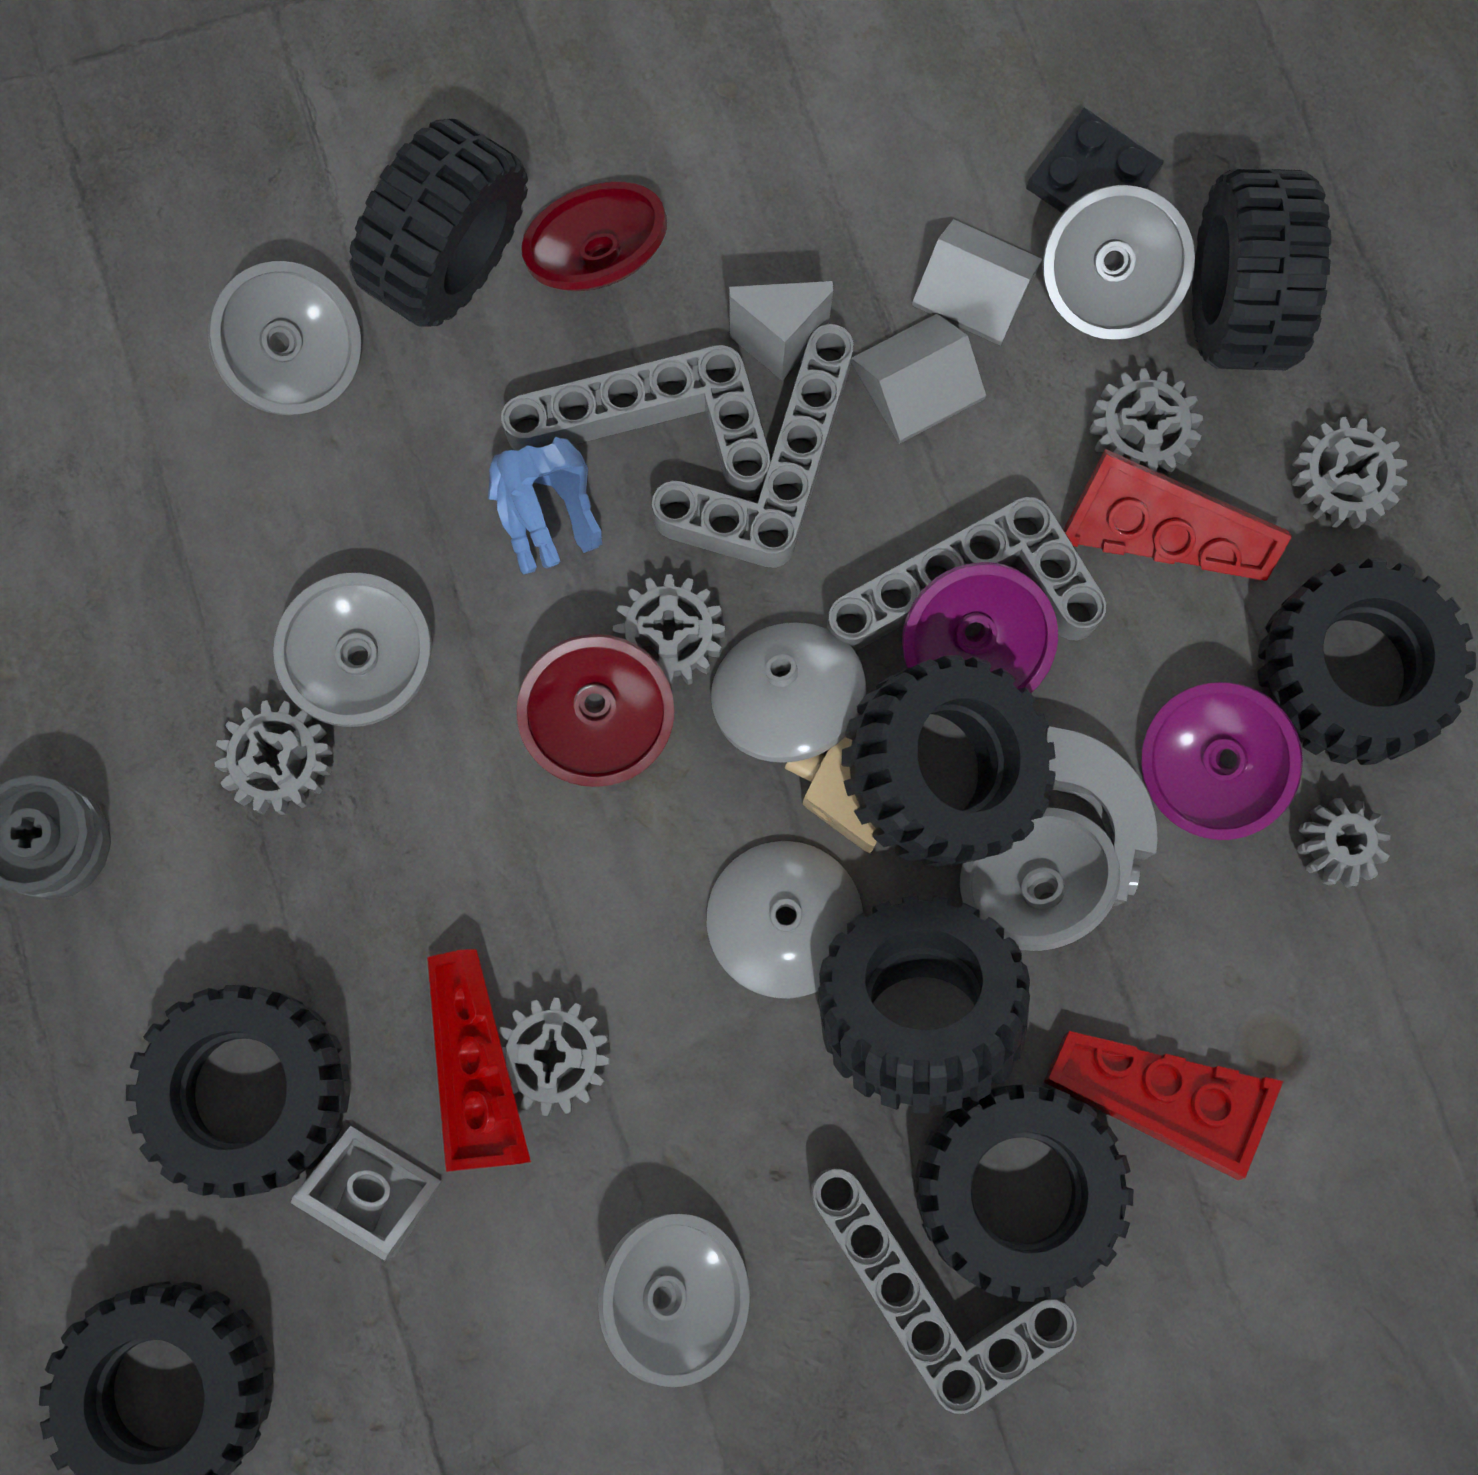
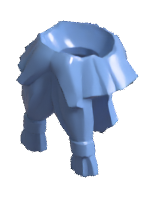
[487,436,602,575]

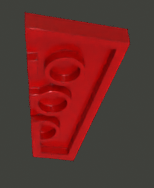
[1063,449,1292,581]
[427,949,531,1172]
[1044,1031,1283,1181]

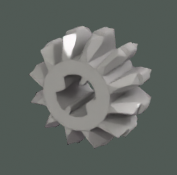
[1297,798,1392,888]

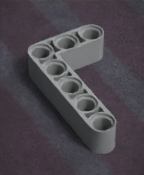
[652,324,853,568]
[501,345,770,498]
[826,497,1106,651]
[811,1168,1077,1414]

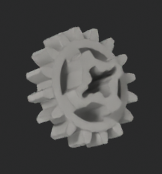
[1090,368,1203,476]
[1292,417,1407,529]
[613,574,725,688]
[215,700,333,815]
[498,998,611,1116]

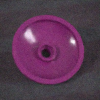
[902,562,1058,693]
[1142,682,1303,840]

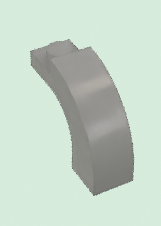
[1045,726,1158,906]

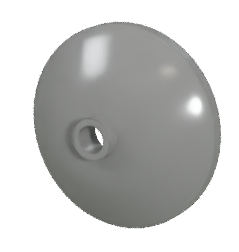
[1043,185,1195,339]
[208,261,361,416]
[273,573,432,727]
[711,622,866,763]
[960,808,1121,951]
[706,841,863,999]
[598,1214,750,1387]

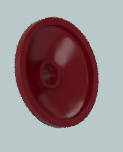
[521,182,667,291]
[517,634,674,787]

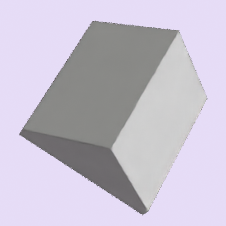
[912,219,1042,346]
[729,281,833,380]
[851,314,986,444]
[291,1126,441,1261]

